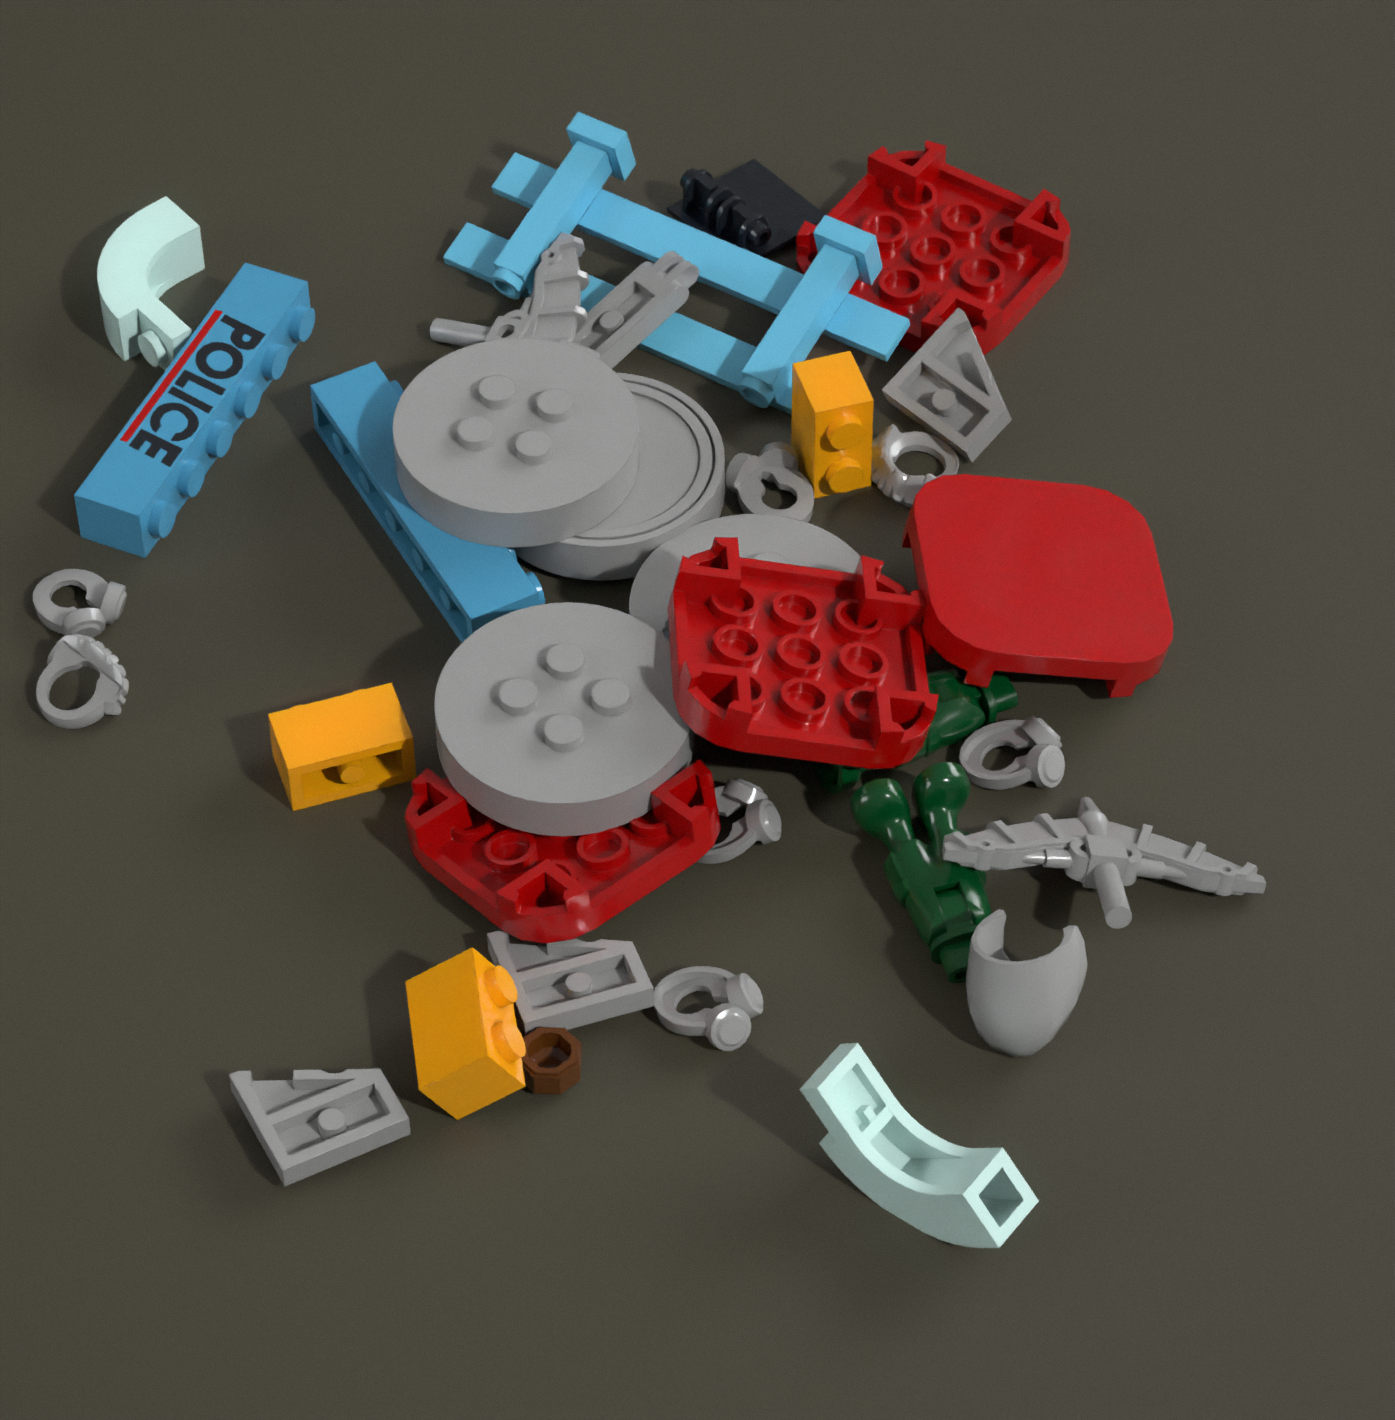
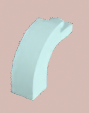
[97,196,205,371]
[800,1043,1039,1248]

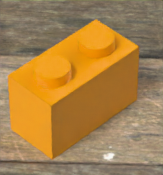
[791,351,874,499]
[268,682,417,811]
[405,947,526,1120]

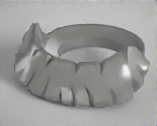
[871,424,959,507]
[36,634,129,729]

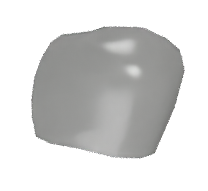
[966,909,1088,1058]

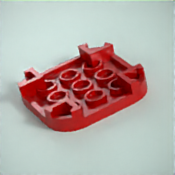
[796,140,1071,355]
[902,474,1173,698]
[667,537,939,769]
[404,759,721,943]

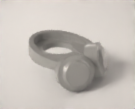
[726,442,814,522]
[33,569,127,638]
[959,715,1065,790]
[697,778,782,864]
[654,966,763,1051]

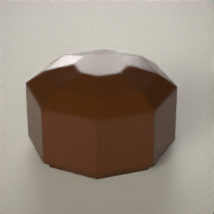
[521,1027,583,1095]

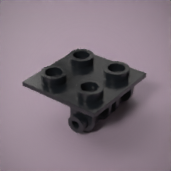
[667,159,825,258]

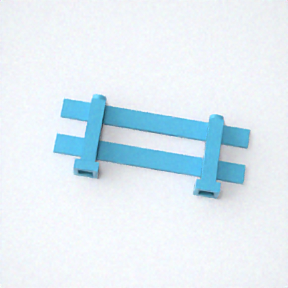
[443,112,910,415]

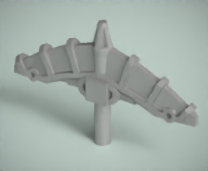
[430,232,600,359]
[942,797,1266,929]

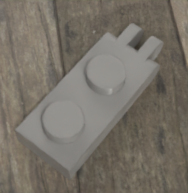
[574,251,699,368]

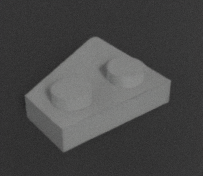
[882,308,1012,463]
[487,931,655,1037]
[229,1069,411,1187]

